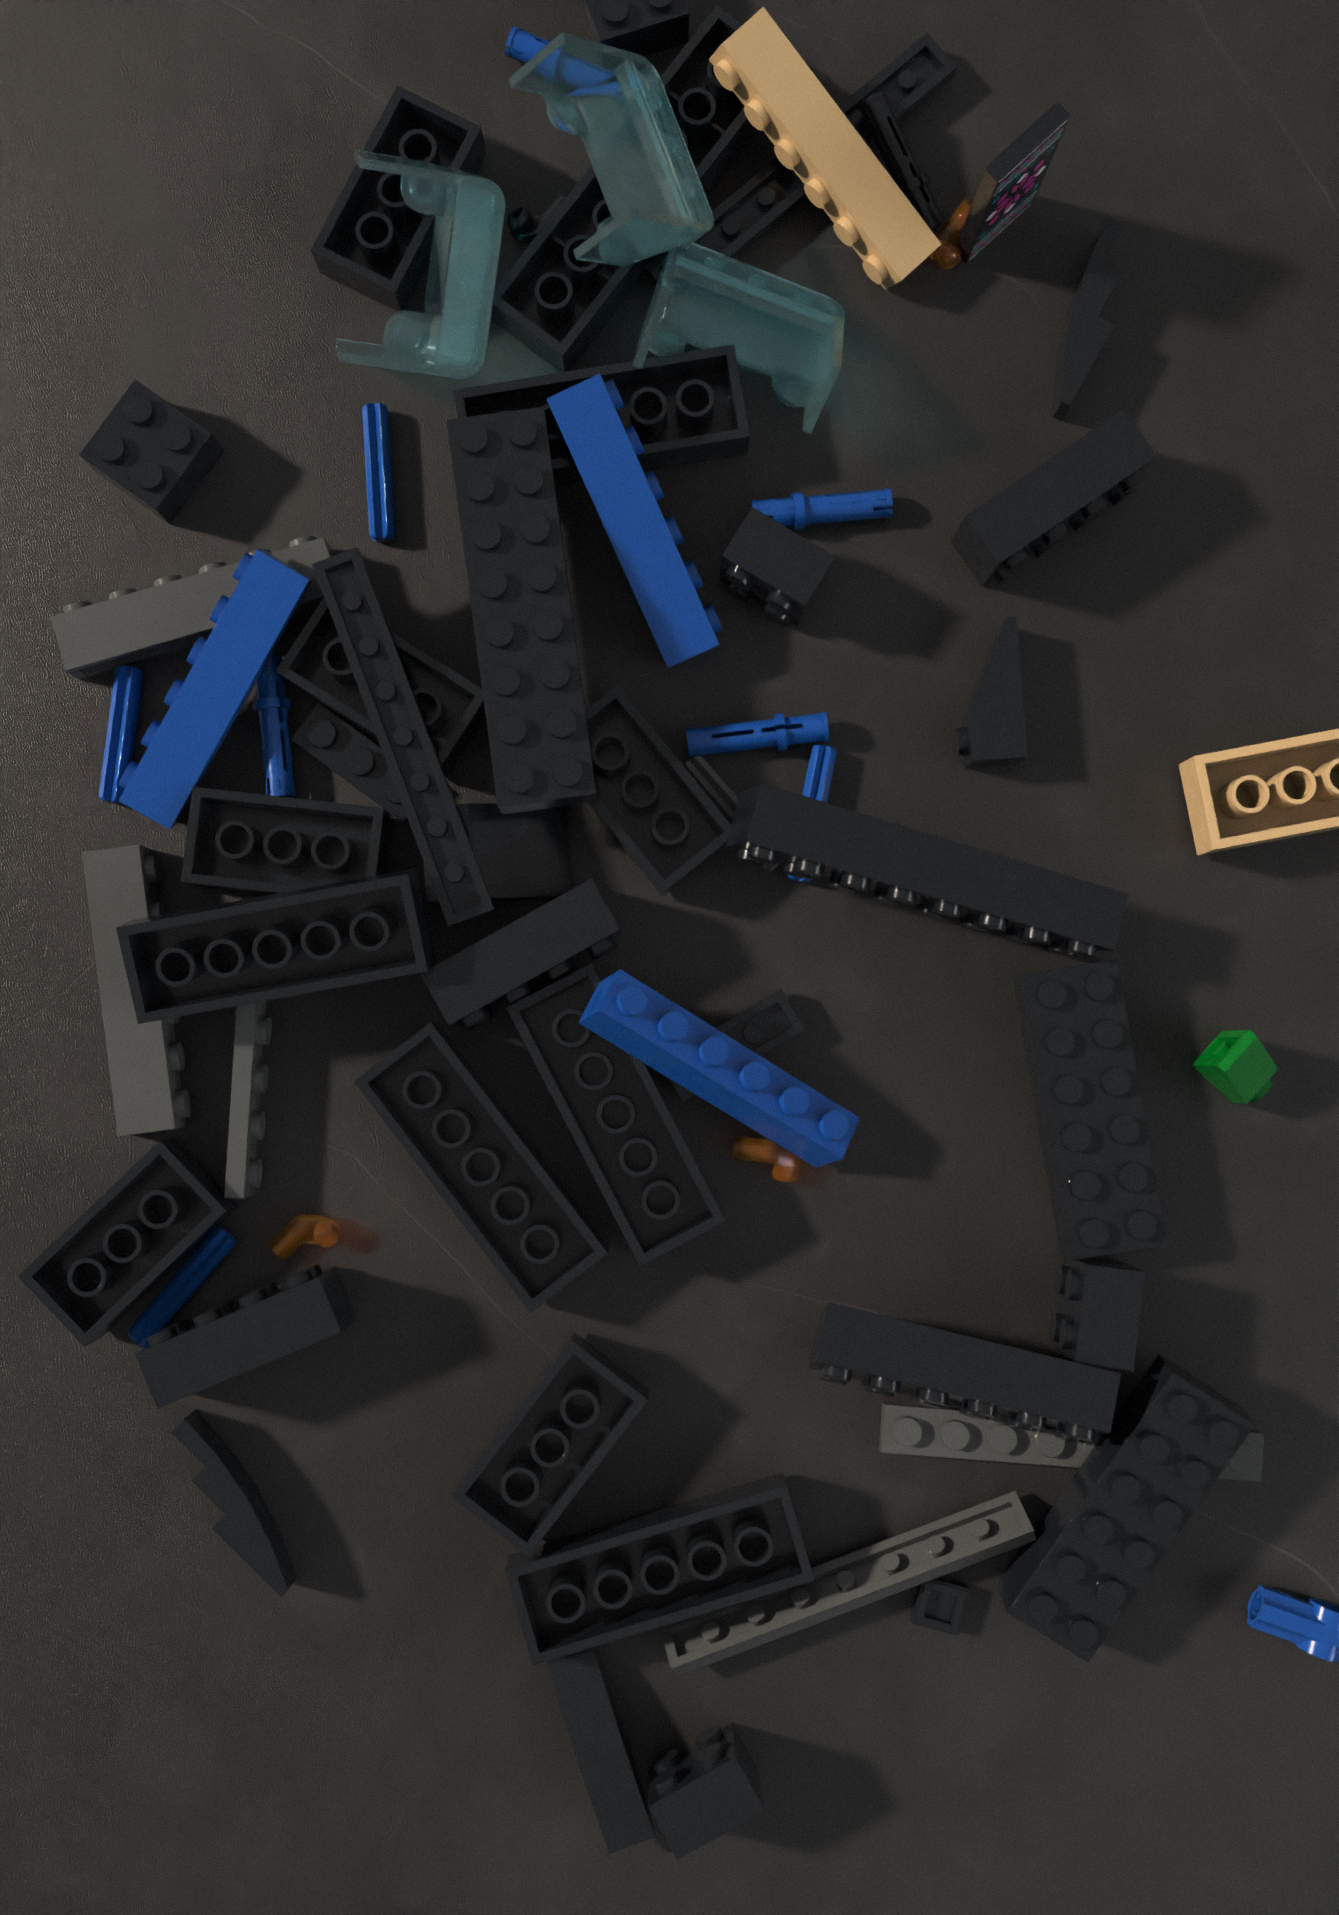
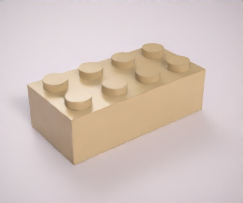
[1179,729,1339,856]

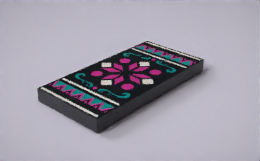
[955,103,1071,264]

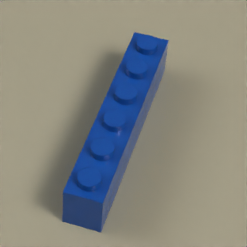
[547,374,722,668]
[118,549,314,829]
[579,969,860,1168]

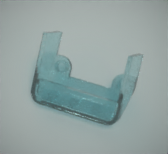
[508,32,714,266]
[335,149,506,379]
[633,240,845,434]

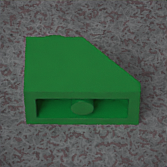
[1191,1030,1278,1104]

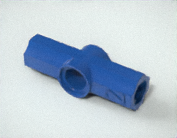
[1247,1584,1339,1663]

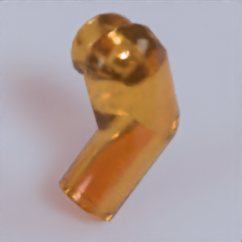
[930,197,973,270]
[733,1136,801,1182]
[269,1213,340,1260]

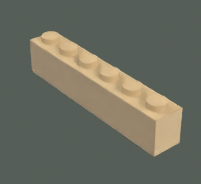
[709,7,941,290]

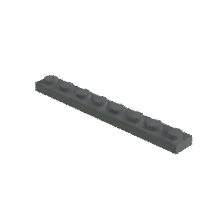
[879,1401,1264,1482]
[659,1490,1036,1677]

